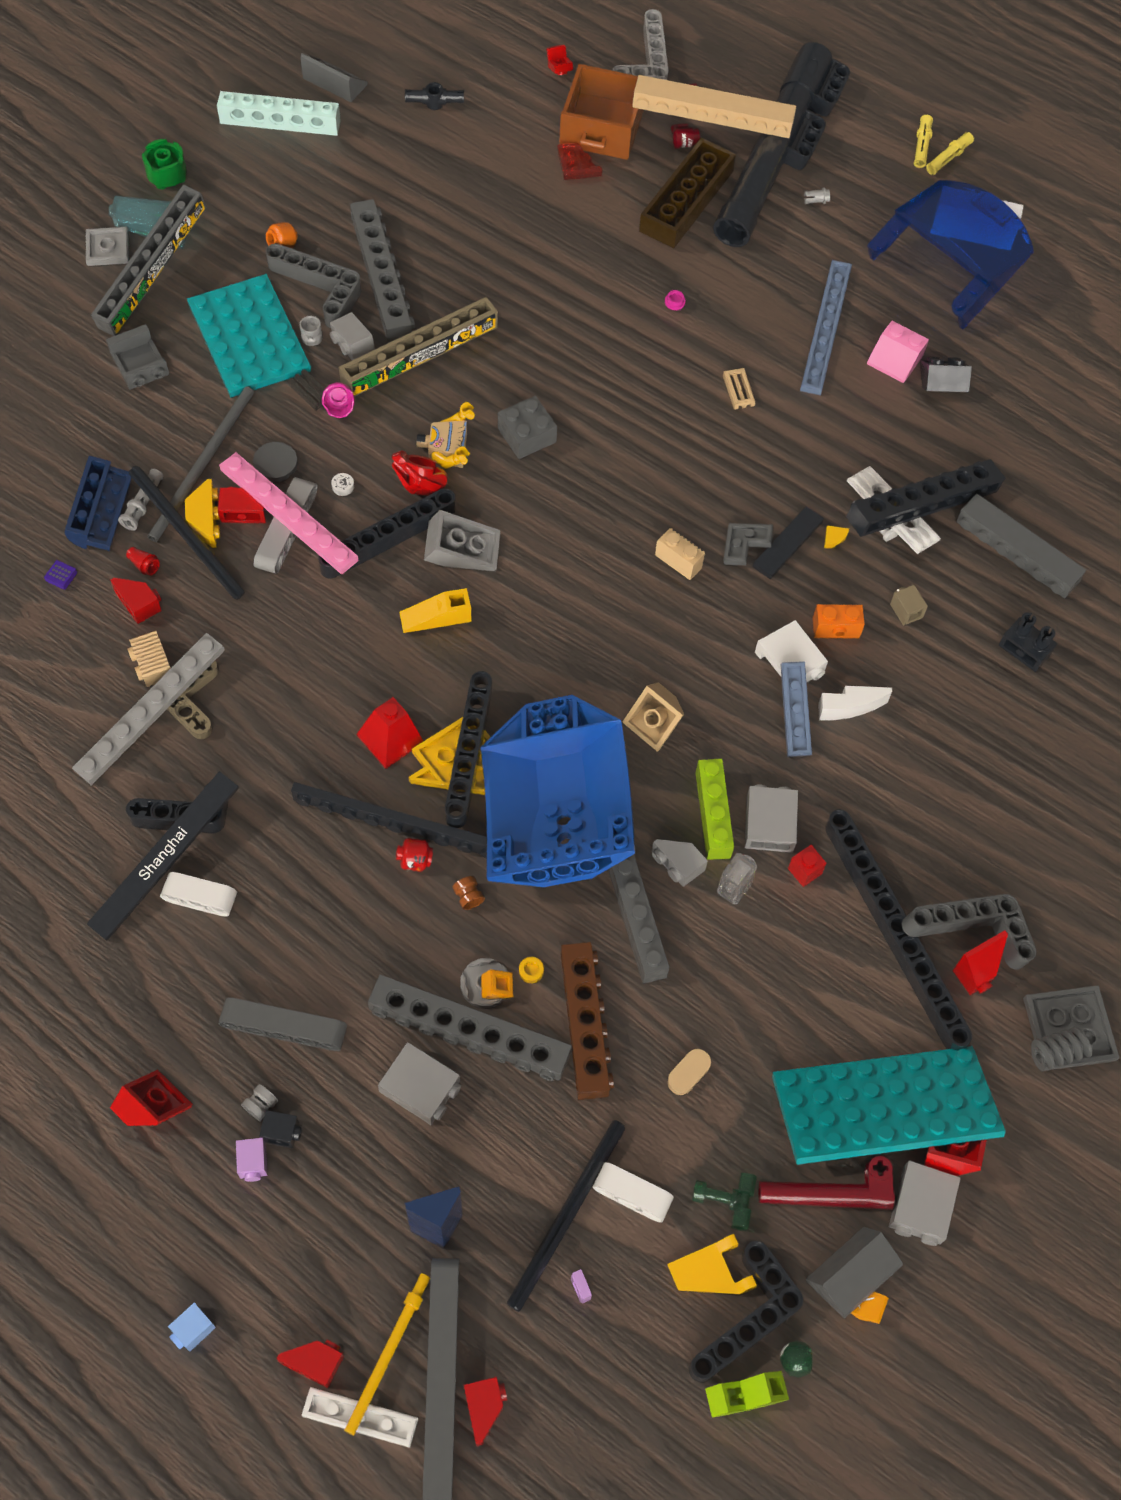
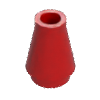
[126,547,160,575]

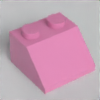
[867,321,929,383]

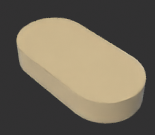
[668,1049,711,1095]

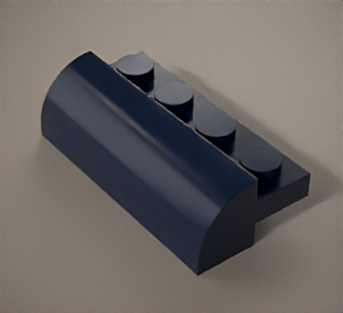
[65,455,132,551]

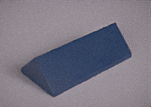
[405,1186,462,1249]

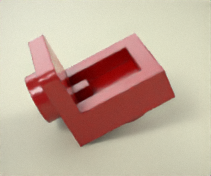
[546,44,573,75]

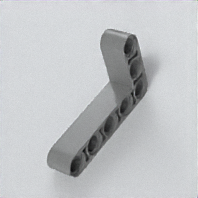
[612,9,668,80]

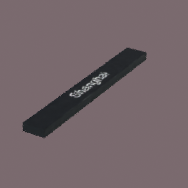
[87,771,239,940]

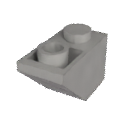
[652,839,708,887]

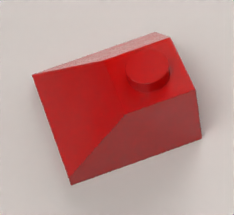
[357,697,423,769]
[953,930,1008,995]
[110,1069,193,1126]
[924,1139,987,1176]

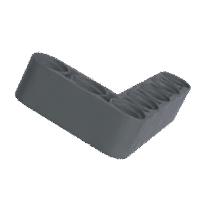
[266,244,361,328]
[902,894,1037,970]

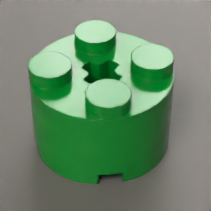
[142,139,187,190]

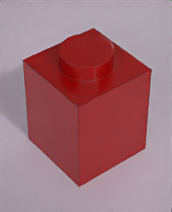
[788,845,827,887]

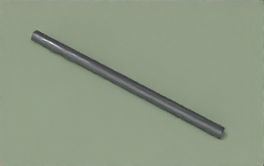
[148,387,254,542]

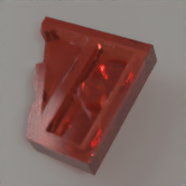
[557,143,602,180]

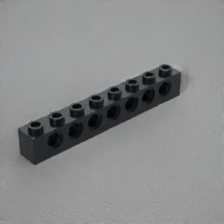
[846,459,1006,537]

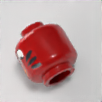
[396,838,433,872]

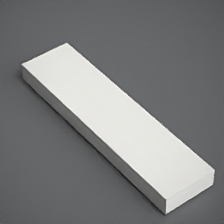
[301,1387,418,1448]

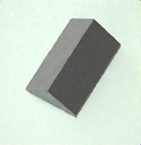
[300,53,368,102]
[806,1227,903,1319]

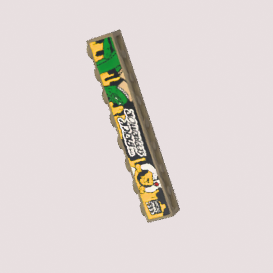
[339,297,498,397]

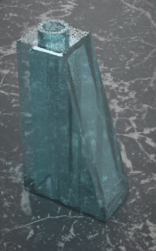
[109,196,187,249]

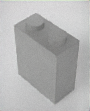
[745,785,798,853]
[378,1042,461,1125]
[889,1161,960,1246]

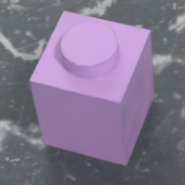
[236,1138,267,1182]

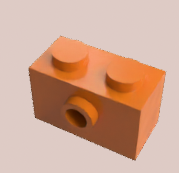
[813,604,865,639]

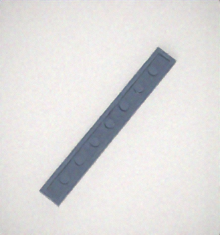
[800,260,852,396]

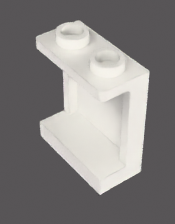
[755,620,828,682]

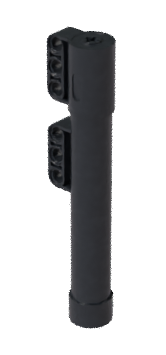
[713,42,850,247]

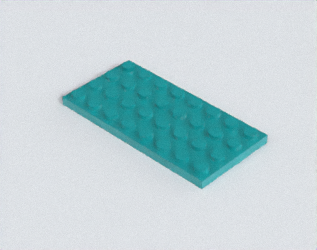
[772,1046,1006,1165]

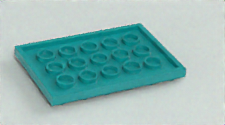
[187,274,311,398]

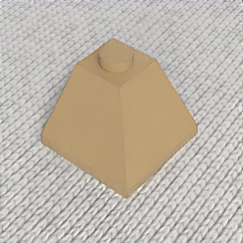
[623,682,684,751]

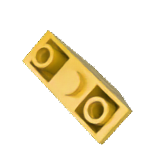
[185,479,220,548]

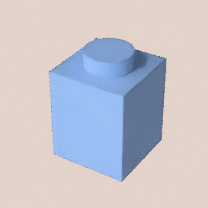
[168,1303,216,1351]

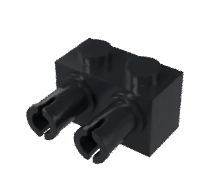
[999,612,1058,672]

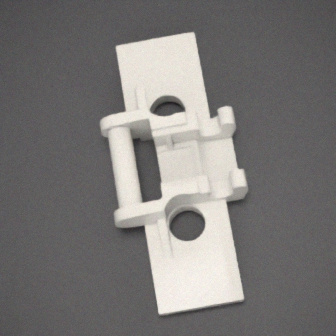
[847,466,941,554]

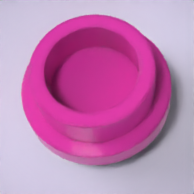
[665,290,686,310]

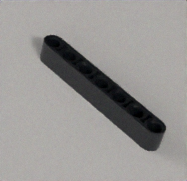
[318,489,456,579]
[445,671,492,828]

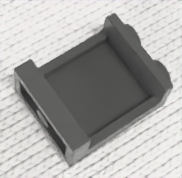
[106,324,169,390]

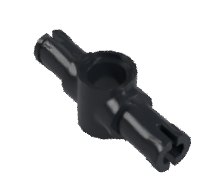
[405,82,464,110]

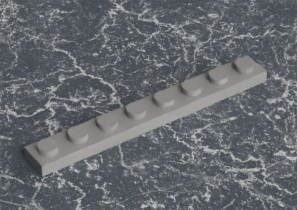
[72,633,225,785]

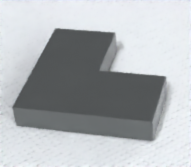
[723,523,774,565]

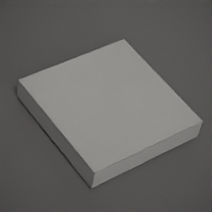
[86,227,129,266]

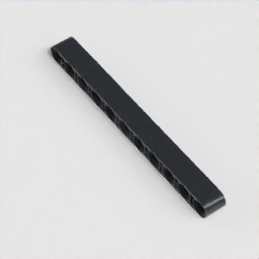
[825,809,972,1051]

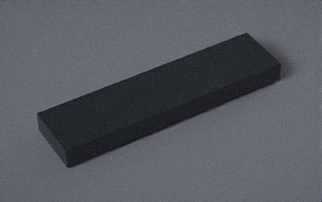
[753,506,824,580]

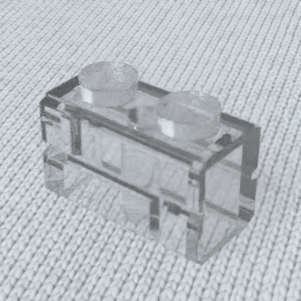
[717,853,758,905]

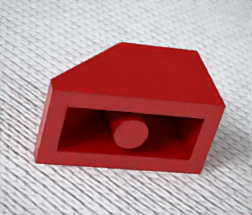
[218,487,266,523]
[110,578,162,624]
[276,1340,344,1389]
[464,1377,507,1447]

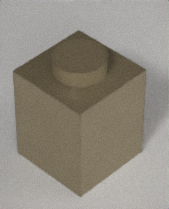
[890,585,928,626]

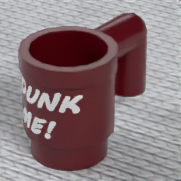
[671,123,700,149]

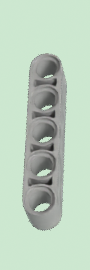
[254,477,317,574]

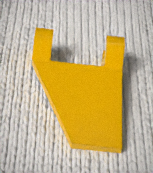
[667,1234,757,1295]

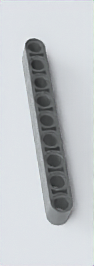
[423,1258,459,1500]

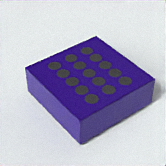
[44,560,77,590]

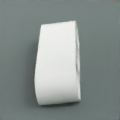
[160,872,237,917]
[593,1162,674,1222]

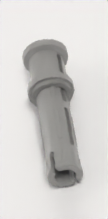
[118,469,164,530]

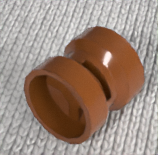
[452,876,485,910]

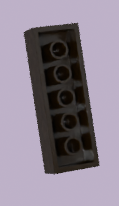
[639,138,736,248]

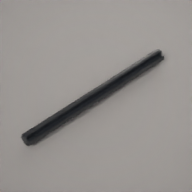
[129,466,245,600]
[507,1120,625,1312]

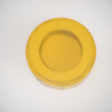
[519,957,544,983]

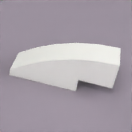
[818,686,892,720]

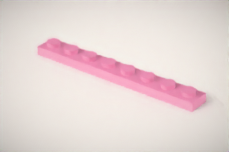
[219,452,359,574]

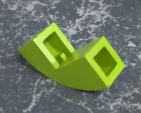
[705,1371,789,1418]

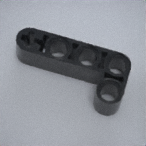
[126,783,228,833]

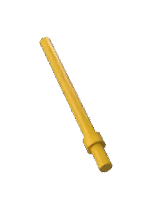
[344,1273,430,1436]

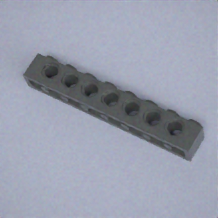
[350,199,415,343]
[368,974,572,1081]

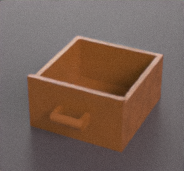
[559,64,644,160]

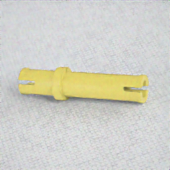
[914,115,933,168]
[926,132,974,175]

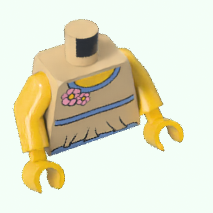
[416,402,475,469]

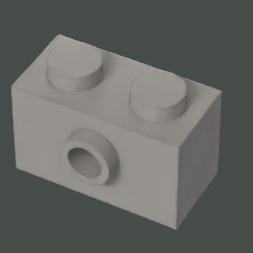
[330,312,375,360]

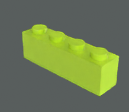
[695,759,734,860]

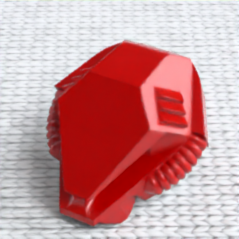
[391,450,448,496]

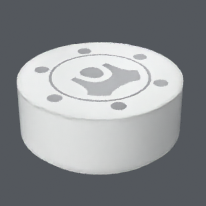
[331,473,354,496]

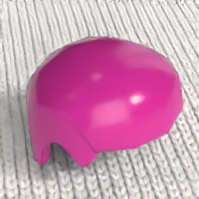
[322,382,355,418]

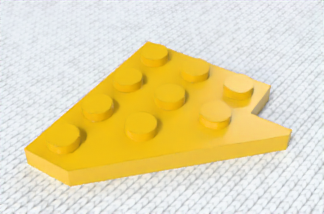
[409,717,491,795]

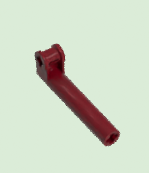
[758,1156,895,1210]

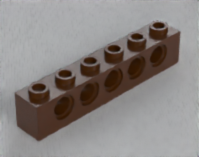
[560,942,614,1100]

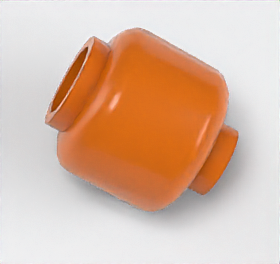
[266,222,298,249]

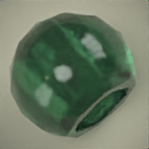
[780,1341,812,1378]

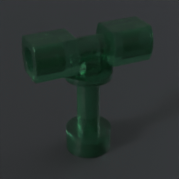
[692,1173,757,1232]

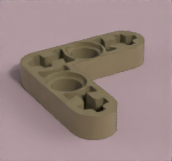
[167,661,219,739]

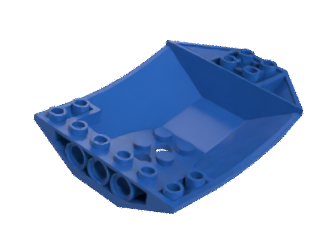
[480,695,635,887]

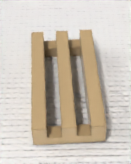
[723,368,755,409]

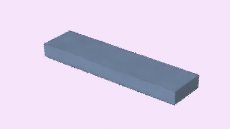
[780,662,812,757]

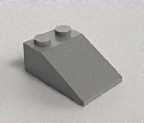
[424,510,501,571]

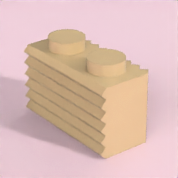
[655,528,705,580]
[127,631,171,687]

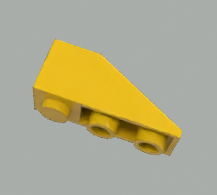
[399,588,471,633]

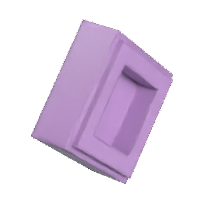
[571,1269,592,1303]

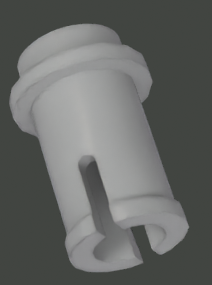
[804,187,830,204]

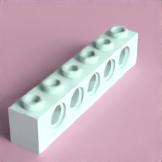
[217,91,341,136]

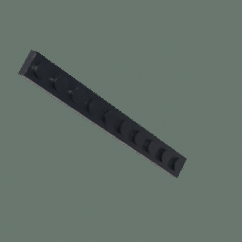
[291,782,487,859]

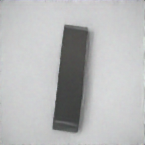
[218,998,347,1051]

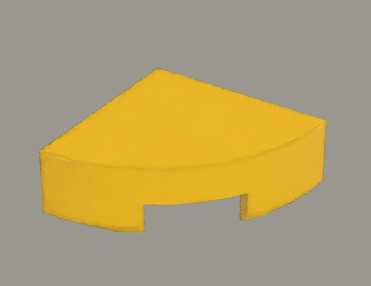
[824,526,849,548]

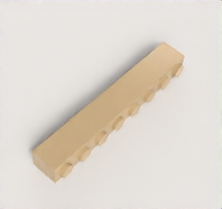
[632,75,796,138]

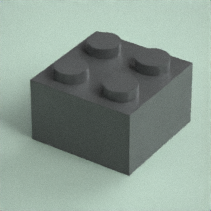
[498,396,557,459]

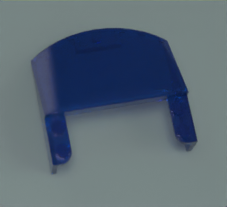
[867,180,1034,330]

